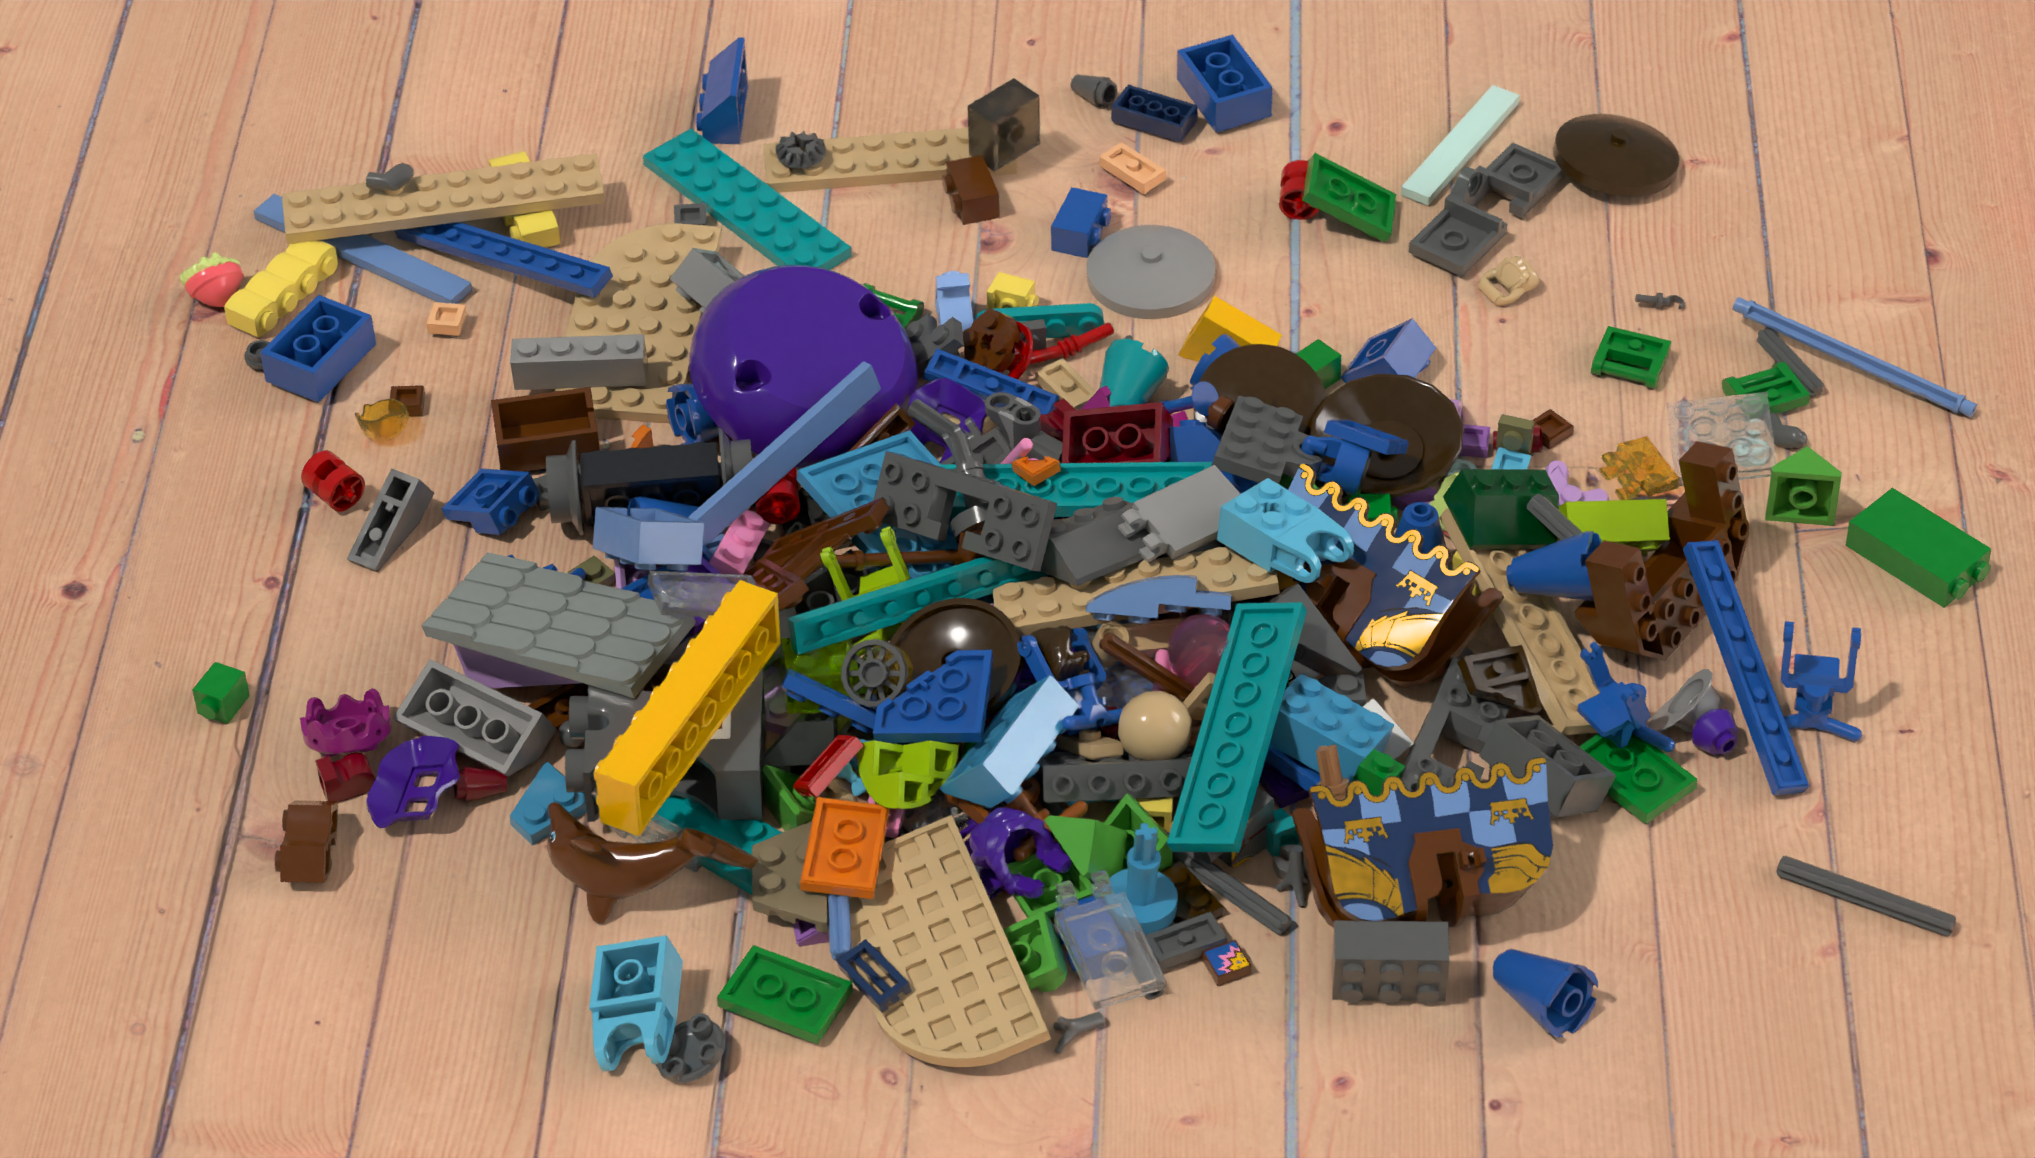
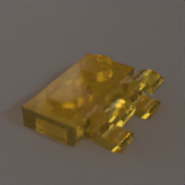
[1599,436,1680,500]

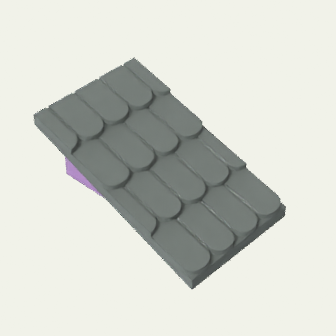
[421,552,696,699]

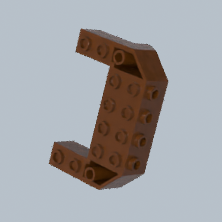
[1574,441,1750,661]

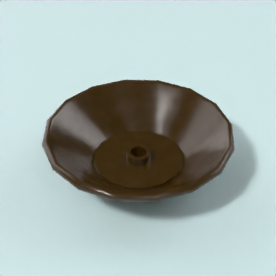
[1310,374,1464,497]

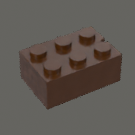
[491,387,600,472]

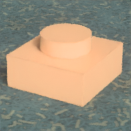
[426,302,467,336]

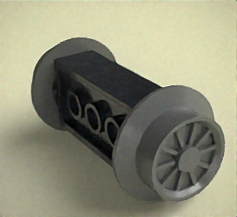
[546,428,756,535]

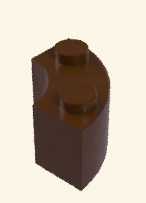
[275,800,338,883]

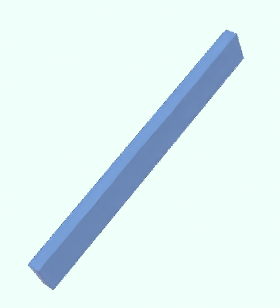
[254,194,472,304]
[688,361,881,546]

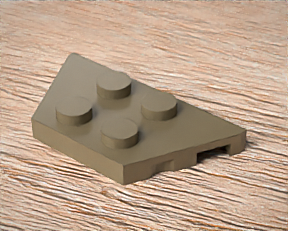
[752,820,828,932]

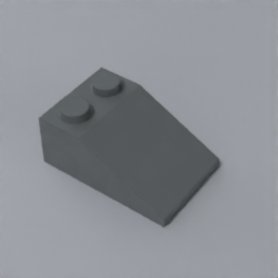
[1263,584,1362,676]

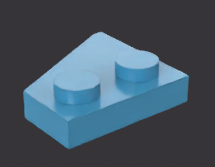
[510,762,587,846]

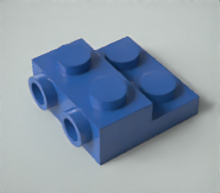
[441,468,540,535]

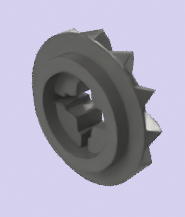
[776,131,826,168]

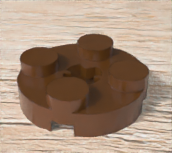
[963,309,1020,373]

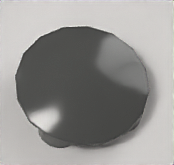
[656,1014,726,1083]

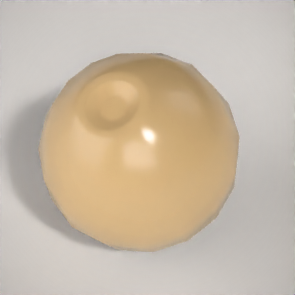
[1118,691,1192,761]

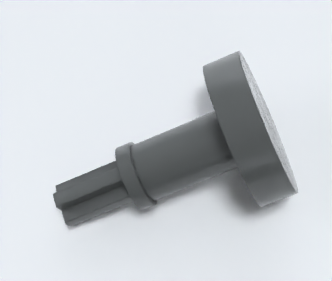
[947,432,989,544]

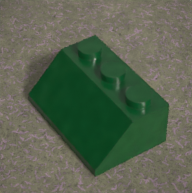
[1443,469,1559,550]

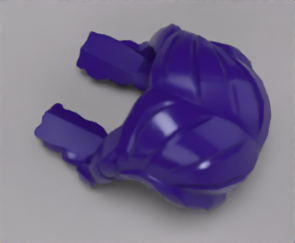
[969,807,1072,899]

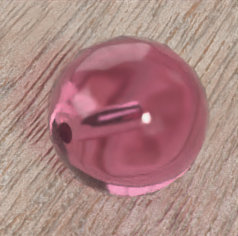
[1167,614,1231,686]

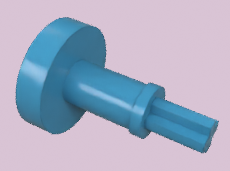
[1103,823,1178,935]

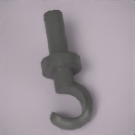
[1635,292,1685,309]

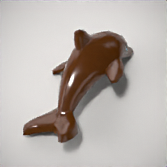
[547,802,759,924]

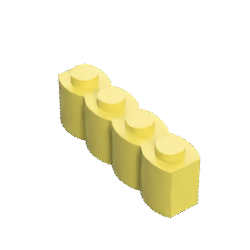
[488,151,561,248]
[224,240,338,337]

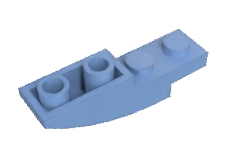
[1086,575,1231,623]

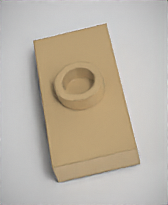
[1057,729,1123,760]

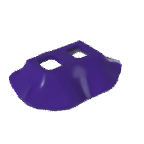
[907,378,987,463]
[366,736,459,829]

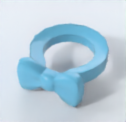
[837,756,866,796]

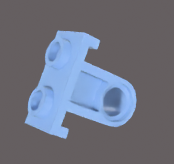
[935,271,973,332]

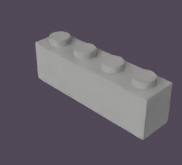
[510,334,648,390]

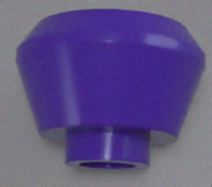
[1692,709,1739,755]

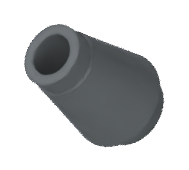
[1071,74,1117,107]

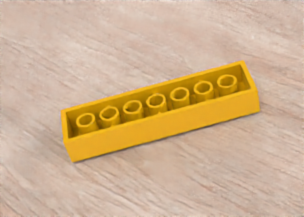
[594,580,780,836]

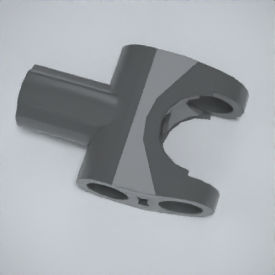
[985,392,1063,463]

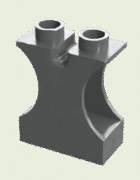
[565,668,766,822]

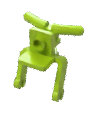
[820,526,910,657]

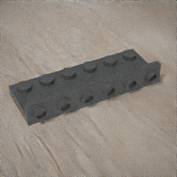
[1035,746,1259,802]

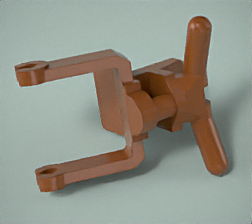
[943,776,1088,862]

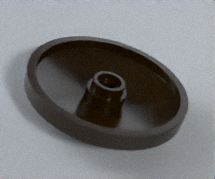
[1553,114,1679,196]
[1193,344,1327,436]
[884,598,1024,719]

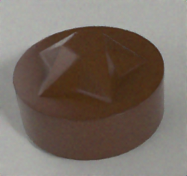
[1207,395,1235,431]

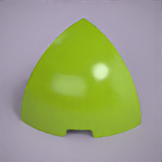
[857,740,959,809]

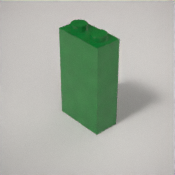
[1845,487,1991,608]

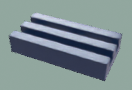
[836,939,912,1013]

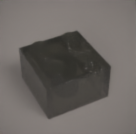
[967,78,1040,172]

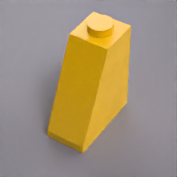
[1178,295,1282,361]

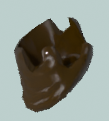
[1024,625,1090,682]

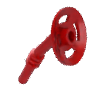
[989,321,1114,380]

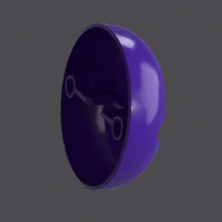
[689,265,918,468]

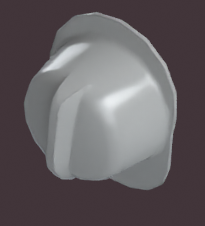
[1648,669,1724,732]

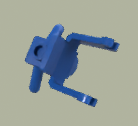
[1781,621,1862,742]
[1017,628,1123,736]
[1577,642,1675,752]

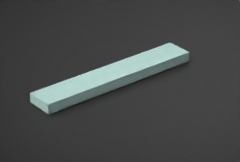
[1401,85,1520,206]

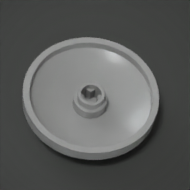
[1087,225,1215,319]

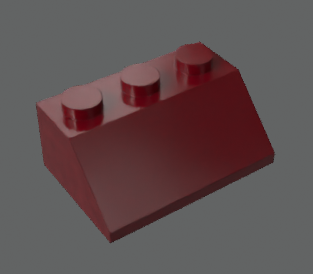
[1062,402,1173,463]

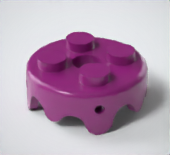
[300,688,392,757]

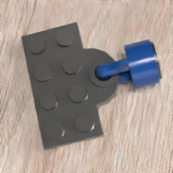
[1212,396,1373,496]

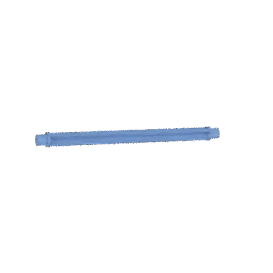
[1732,297,1977,418]

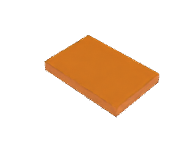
[800,797,890,899]

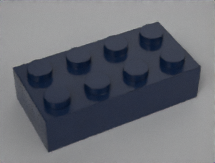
[1111,84,1198,142]

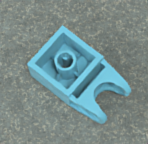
[1217,478,1354,583]
[589,935,683,1072]

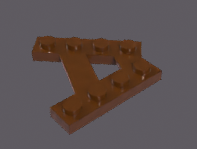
[740,497,890,610]

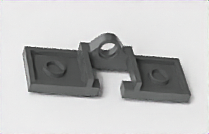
[1409,142,1565,277]
[873,451,1057,571]
[1400,656,1510,791]

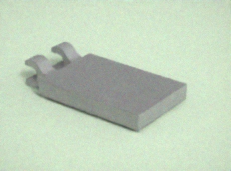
[1118,465,1240,562]

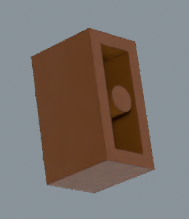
[942,155,1000,225]

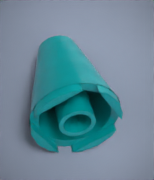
[1100,339,1169,407]

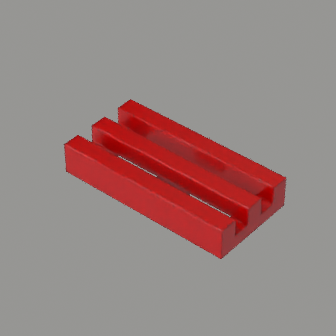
[793,735,864,798]

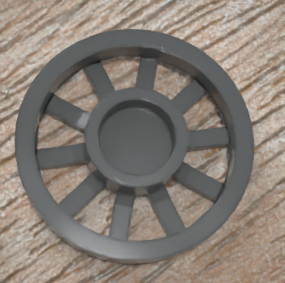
[841,639,908,707]

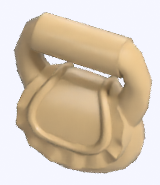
[1478,256,1539,306]

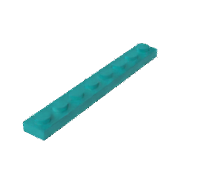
[788,556,1049,655]

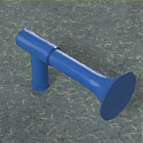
[1161,381,1219,416]

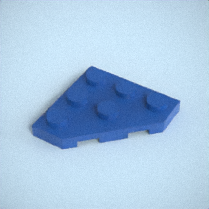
[873,650,994,743]

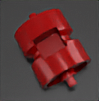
[1279,160,1319,220]
[301,450,365,512]
[755,467,800,524]

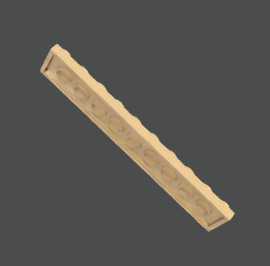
[282,153,605,244]

